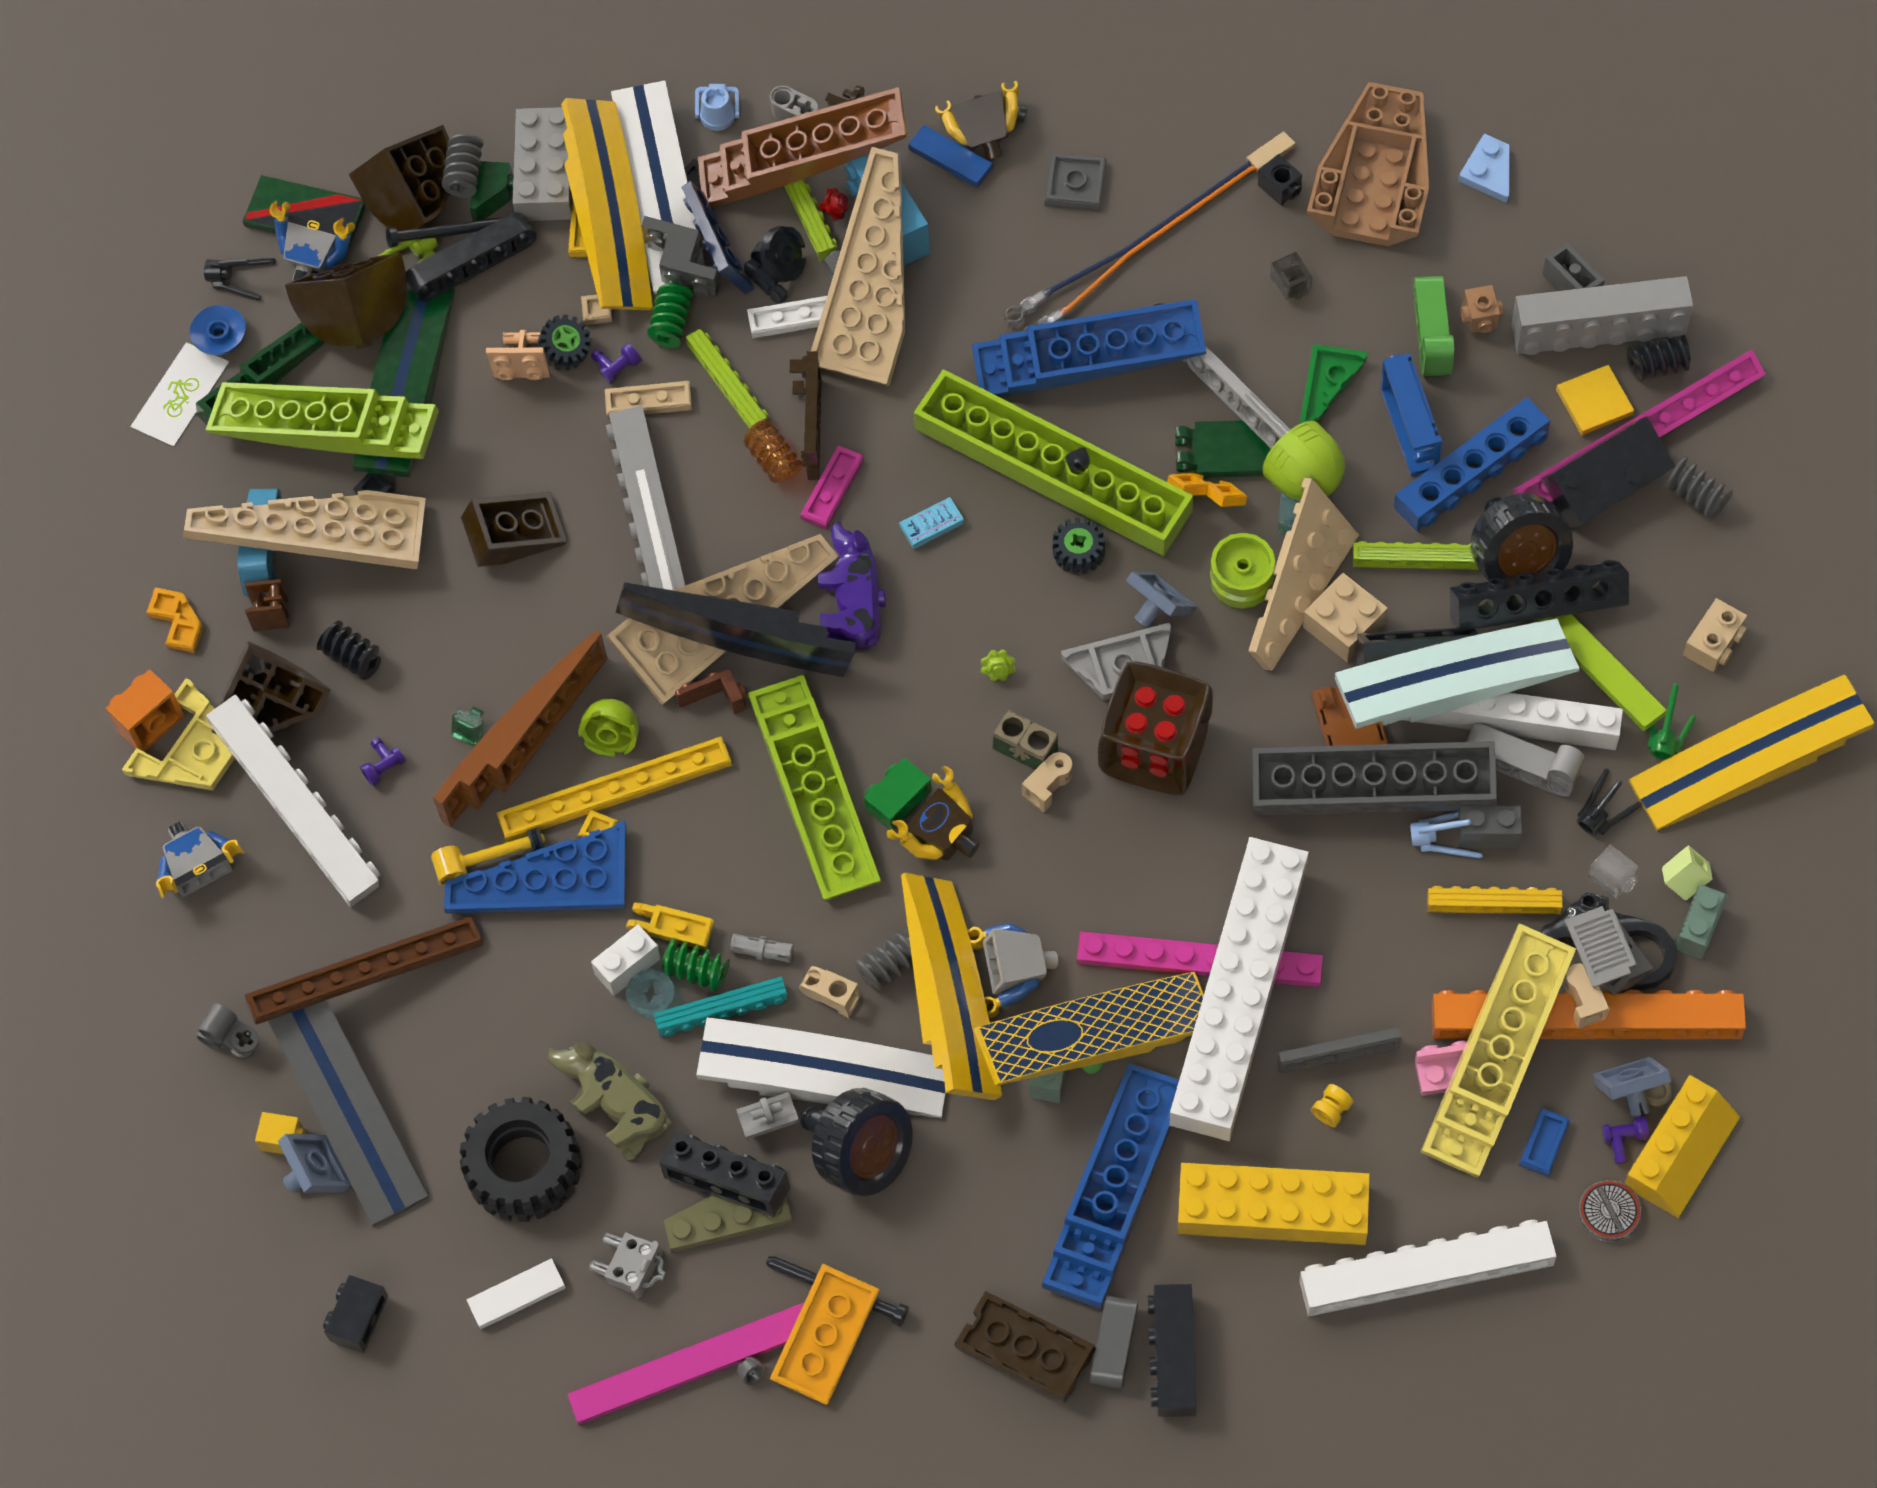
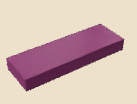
[800,445,864,530]

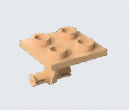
[486,330,550,380]

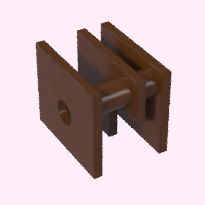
[244,579,290,632]

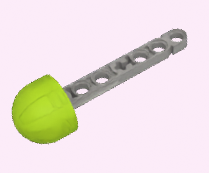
[1182,346,1345,502]

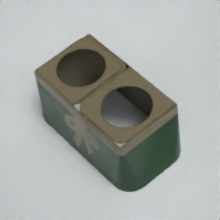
[992,709,1058,770]

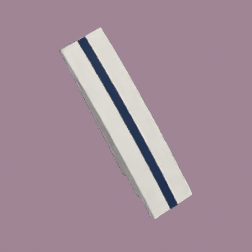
[611,81,705,295]
[696,1017,946,1119]

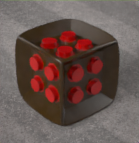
[1098,662,1213,795]

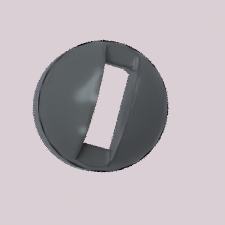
[737,1357,765,1385]

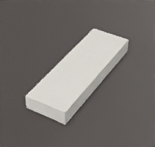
[747,296,827,338]
[467,1258,566,1330]

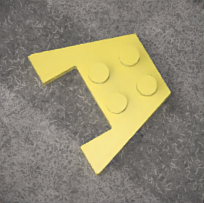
[122,678,235,791]

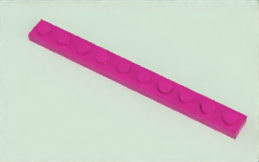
[1513,350,1766,502]

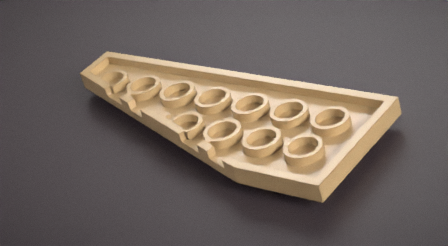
[606,534,838,704]

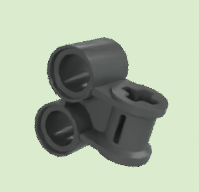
[196,1003,258,1058]

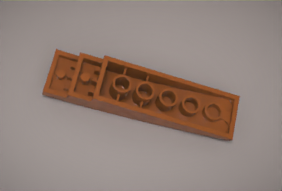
[698,87,907,208]
[433,630,608,827]

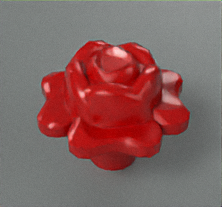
[819,187,849,221]

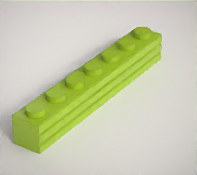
[784,179,838,262]
[686,329,769,435]
[1353,541,1479,570]

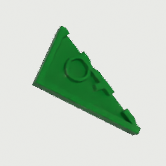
[1299,344,1368,424]

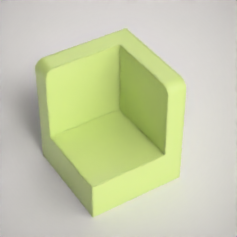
[1662,845,1713,900]

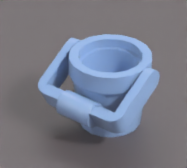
[695,84,740,131]

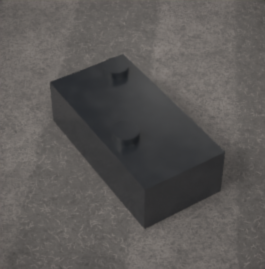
[1541,416,1676,528]

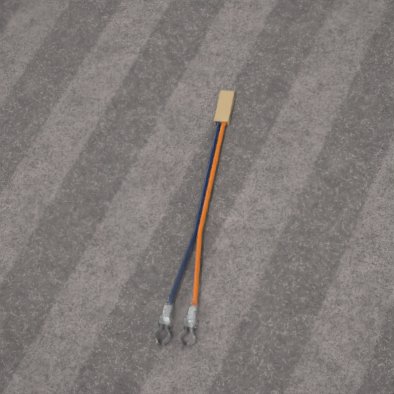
[1002,131,1295,331]

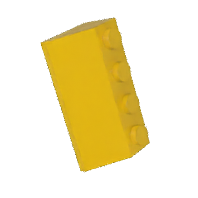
[1624,1075,1740,1219]

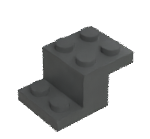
[641,216,719,297]

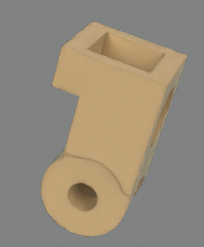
[1022,752,1072,813]
[1564,963,1609,1029]
[799,966,862,1018]

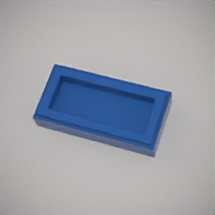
[1519,1108,1570,1177]

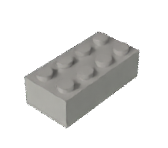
[513,107,573,221]

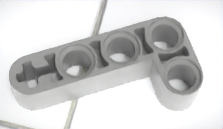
[1466,724,1585,797]

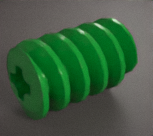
[647,283,693,348]
[662,937,730,992]

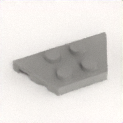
[1061,622,1171,700]

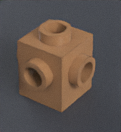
[1460,285,1503,333]

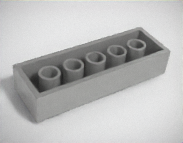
[1511,276,1693,355]

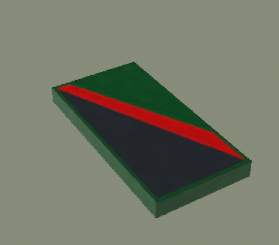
[243,175,366,250]

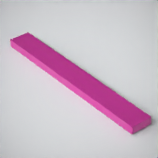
[567,1302,804,1425]

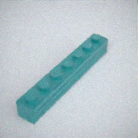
[653,976,788,1037]

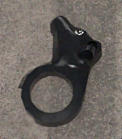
[1540,892,1676,993]

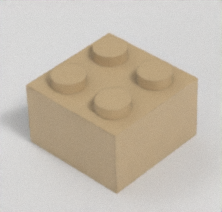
[1303,573,1388,662]

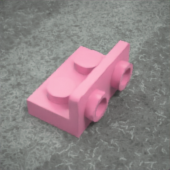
[1415,1041,1467,1096]

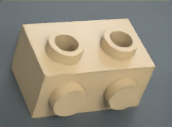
[1683,598,1748,673]

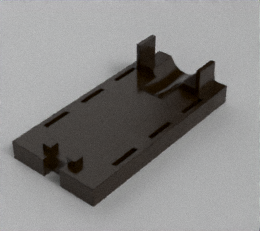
[789,351,822,480]
[954,1291,1096,1403]

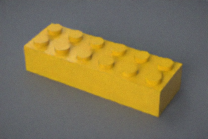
[1178,1163,1370,1245]

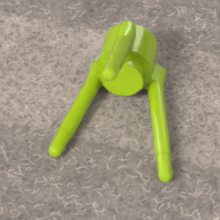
[377,238,438,263]

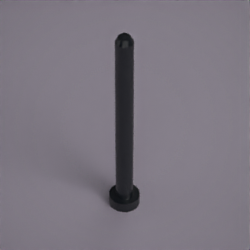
[386,217,504,248]
[766,1256,909,1327]

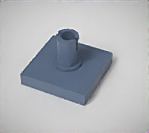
[1126,571,1197,627]
[1592,1057,1671,1116]
[278,1134,352,1193]

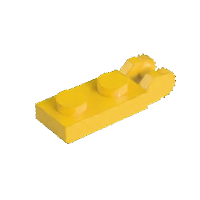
[626,902,715,951]

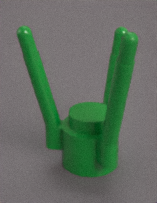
[1647,683,1696,760]

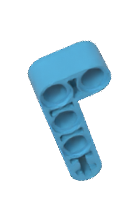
[237,488,281,596]

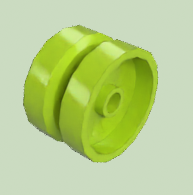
[1210,533,1276,609]

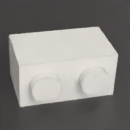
[591,924,661,996]

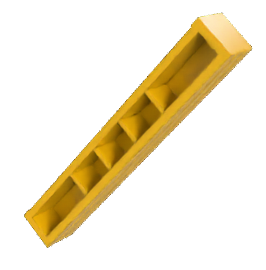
[1427,886,1562,915]

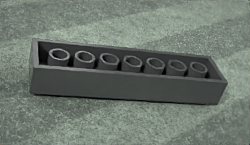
[1252,741,1497,816]

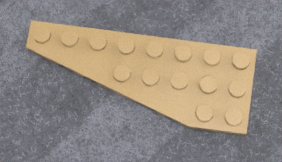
[811,147,905,386]
[183,490,426,569]

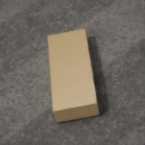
[605,381,692,419]

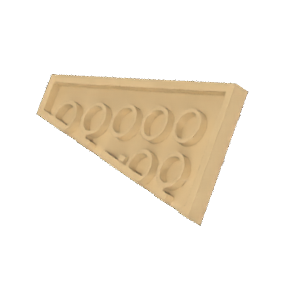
[1248,478,1359,671]

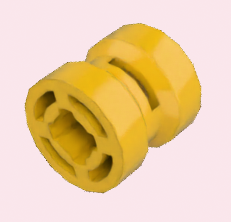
[1311,1084,1354,1128]

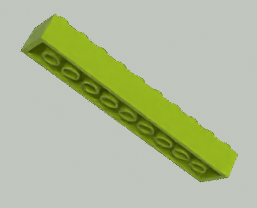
[914,369,1193,556]

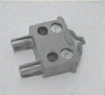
[589,1232,666,1299]

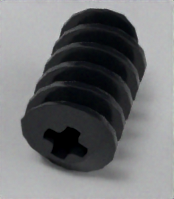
[1627,335,1691,381]
[316,620,381,680]

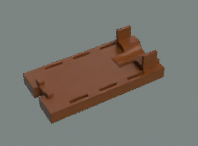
[1311,686,1388,746]

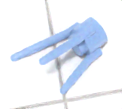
[1411,811,1483,859]

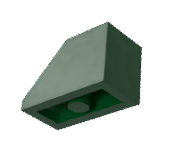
[469,161,514,221]

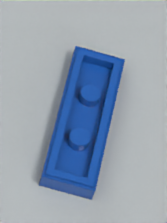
[908,125,993,188]

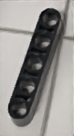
[406,213,537,301]

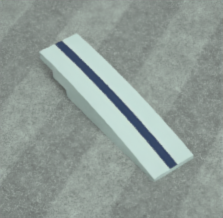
[1335,619,1579,729]

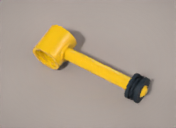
[431,827,545,886]

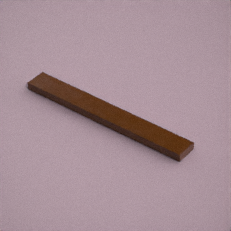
[244,916,483,1025]

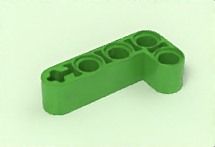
[1413,276,1454,377]

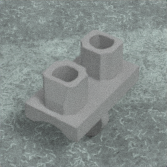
[736,1092,799,1140]

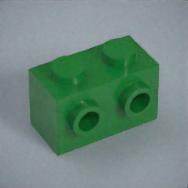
[864,757,932,830]

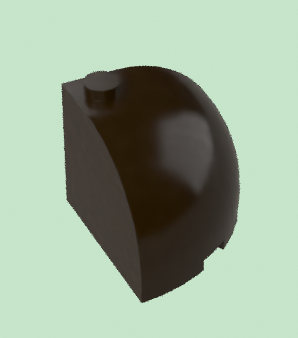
[349,125,451,231]
[285,253,407,349]

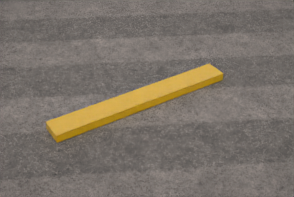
[496,736,732,842]

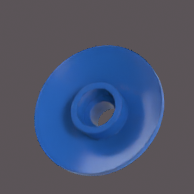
[190,305,246,355]

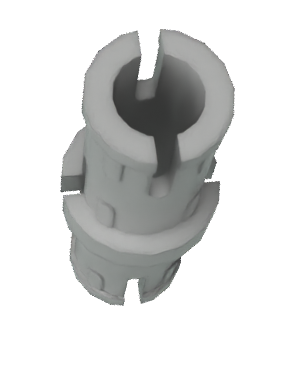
[730,933,794,963]

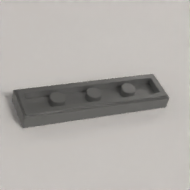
[1278,1027,1401,1073]

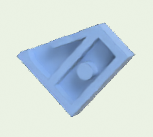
[1458,133,1509,203]

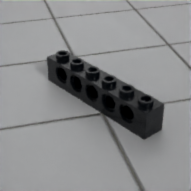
[1450,560,1629,632]

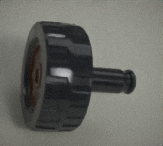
[1470,493,1573,580]
[800,1088,913,1196]

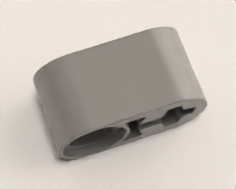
[770,86,818,121]

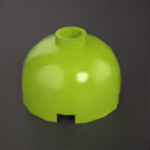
[578,699,639,757]

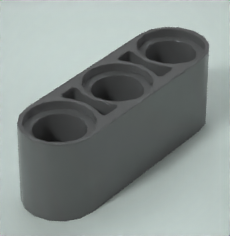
[1090,1296,1138,1390]

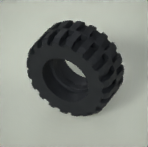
[459,1097,582,1222]

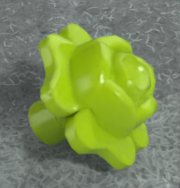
[981,650,1015,681]

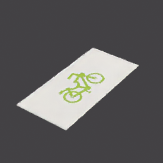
[130,342,229,446]

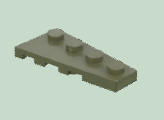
[664,1162,792,1253]

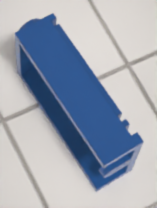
[1380,353,1442,476]

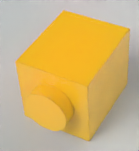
[255,1112,306,1154]

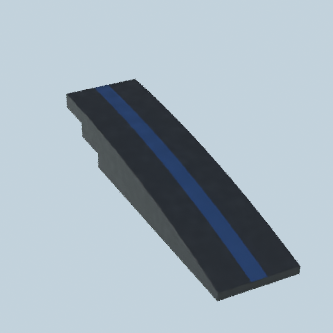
[615,582,856,677]

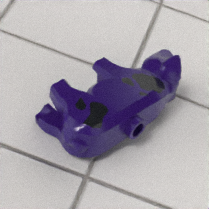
[818,522,886,649]

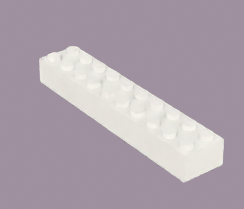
[1169,837,1309,1141]

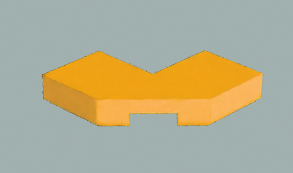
[1167,473,1247,507]
[146,587,203,654]

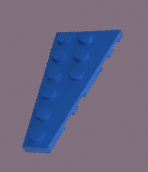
[444,821,627,914]

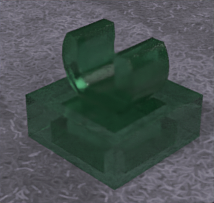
[451,707,484,747]

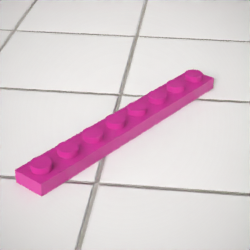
[1077,931,1323,988]

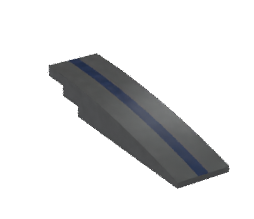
[268,1000,428,1227]

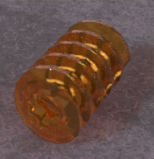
[743,419,802,483]

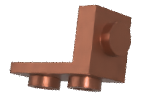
[675,669,747,715]

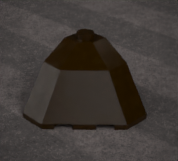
[211,641,331,734]

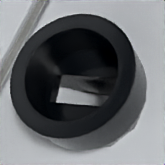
[1065,448,1090,473]

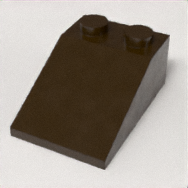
[461,492,567,567]

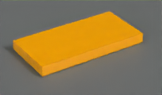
[770,1263,880,1406]

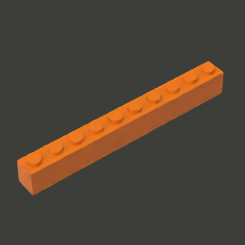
[1432,990,1746,1039]

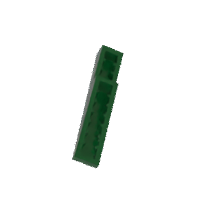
[196,322,326,425]

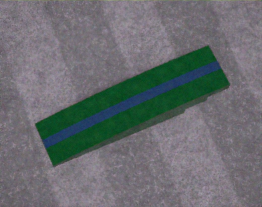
[352,285,455,477]

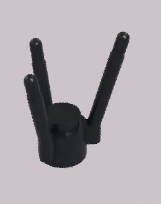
[204,258,276,300]
[1577,768,1642,836]

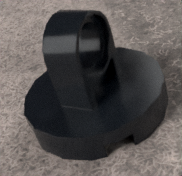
[751,226,806,283]

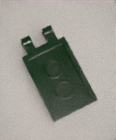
[1175,419,1281,478]

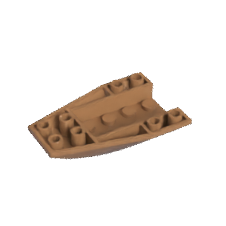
[1307,82,1429,247]

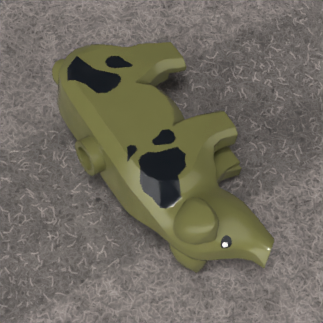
[548,1041,672,1161]

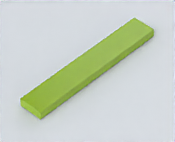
[1534,614,1667,732]

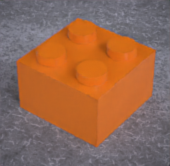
[105,669,185,752]

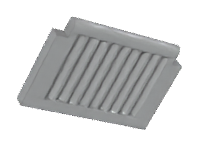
[1565,906,1637,988]

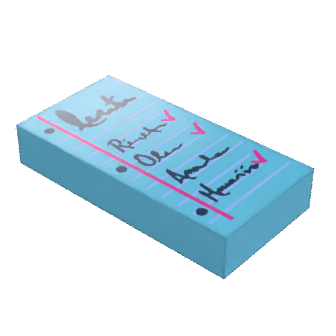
[899,497,964,549]

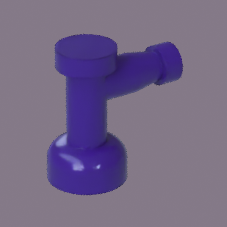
[591,343,642,384]
[360,737,406,787]
[1601,1115,1649,1164]

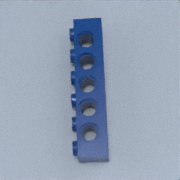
[1394,397,1550,532]

